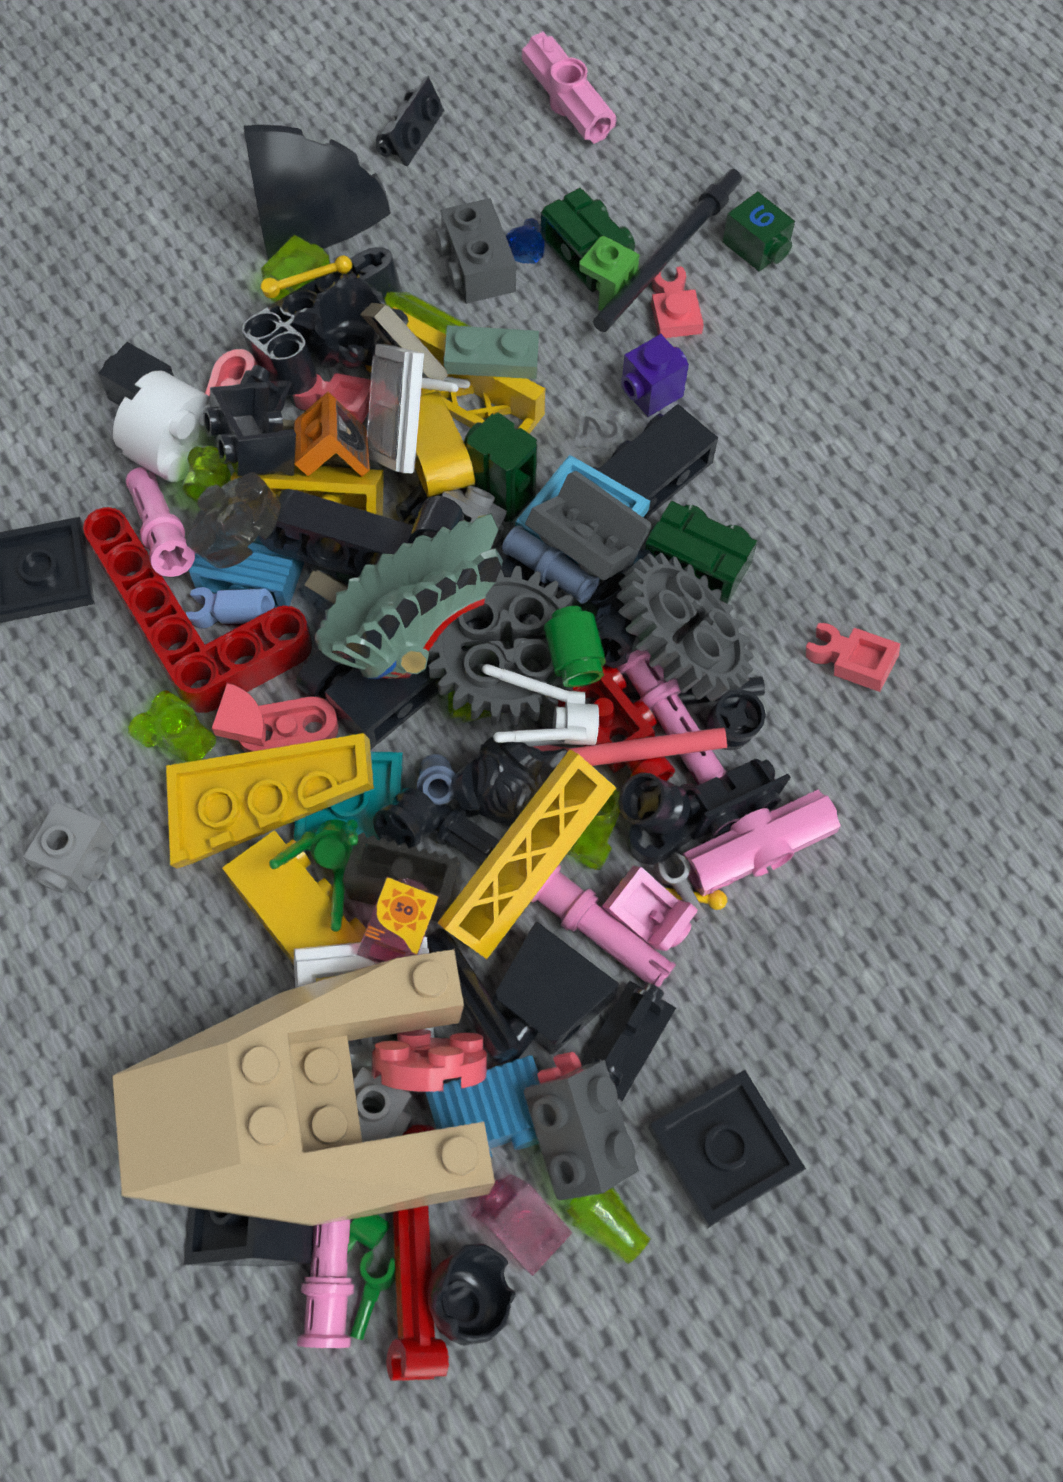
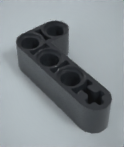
[242,247,402,395]
[258,489,464,578]

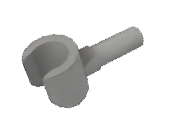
[653,854,708,923]

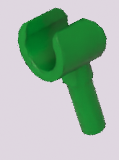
[348,1214,390,1253]
[349,1251,395,1340]

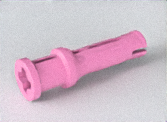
[126,467,195,577]
[617,650,727,785]
[531,865,676,987]
[297,1219,354,1348]

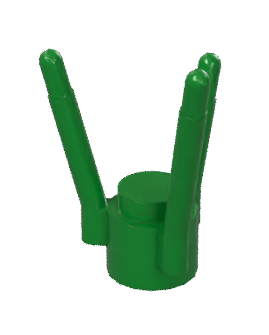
[269,819,358,932]

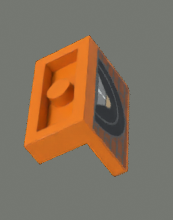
[294,392,370,477]

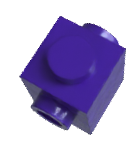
[621,334,689,417]

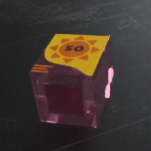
[357,876,439,963]

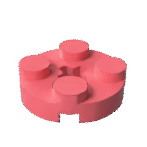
[372,1029,487,1092]

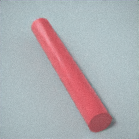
[569,727,727,766]

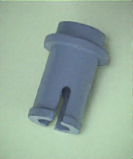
[417,754,456,805]

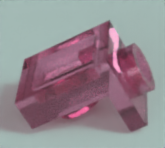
[472,1174,573,1276]

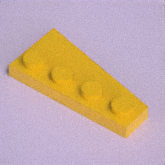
[166,733,374,869]

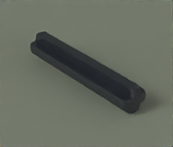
[426,928,521,1063]

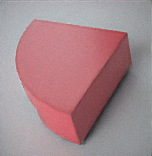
[212,683,266,746]

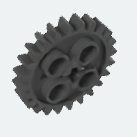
[617,553,754,702]
[428,566,573,726]

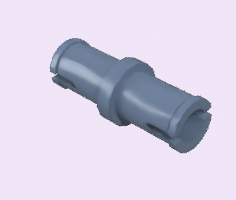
[502,525,600,604]

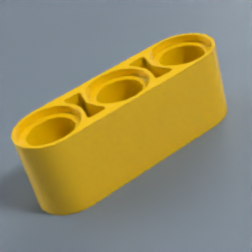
[415,391,475,497]

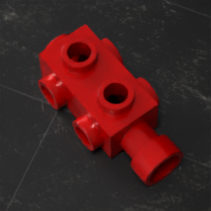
[558,665,675,781]

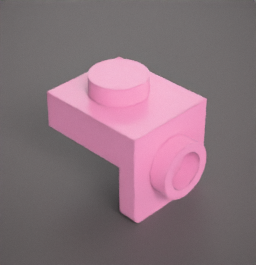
[602,866,698,951]

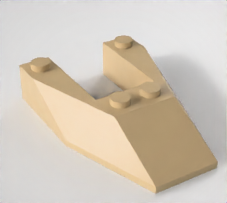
[112,950,495,1226]

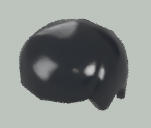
[427,1244,516,1346]

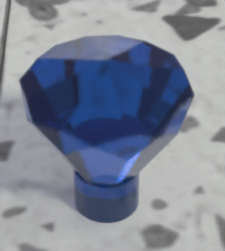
[506,218,545,264]

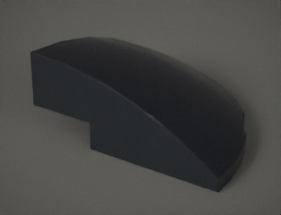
[243,124,391,261]

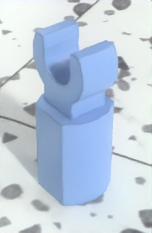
[186,587,275,628]

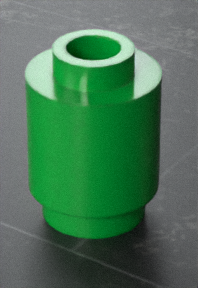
[544,606,606,687]

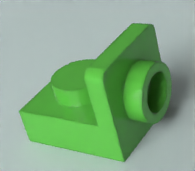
[579,236,640,311]

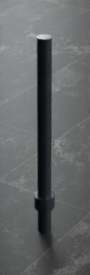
[593,169,742,332]

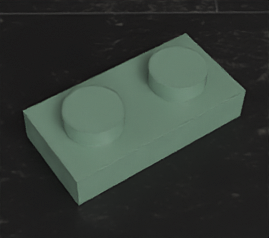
[444,325,539,379]

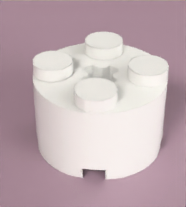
[113,371,216,482]

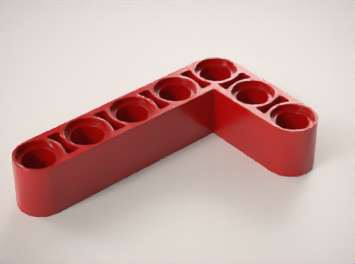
[83,507,312,713]

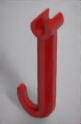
[386,1125,449,1381]

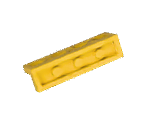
[365,307,546,434]
[438,749,616,959]

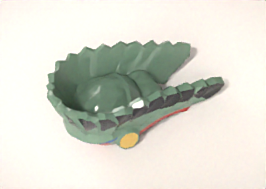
[315,513,503,679]

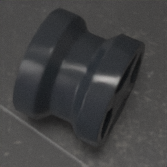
[373,788,440,854]

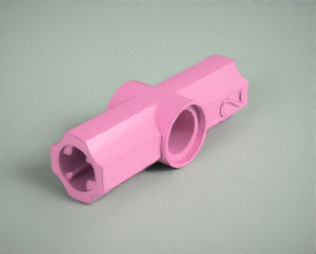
[522,32,616,144]
[683,789,841,897]

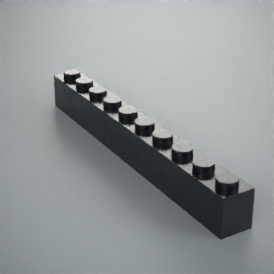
[325,404,718,750]

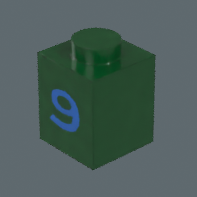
[722,191,795,272]

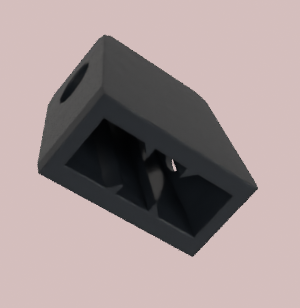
[493,921,619,1062]

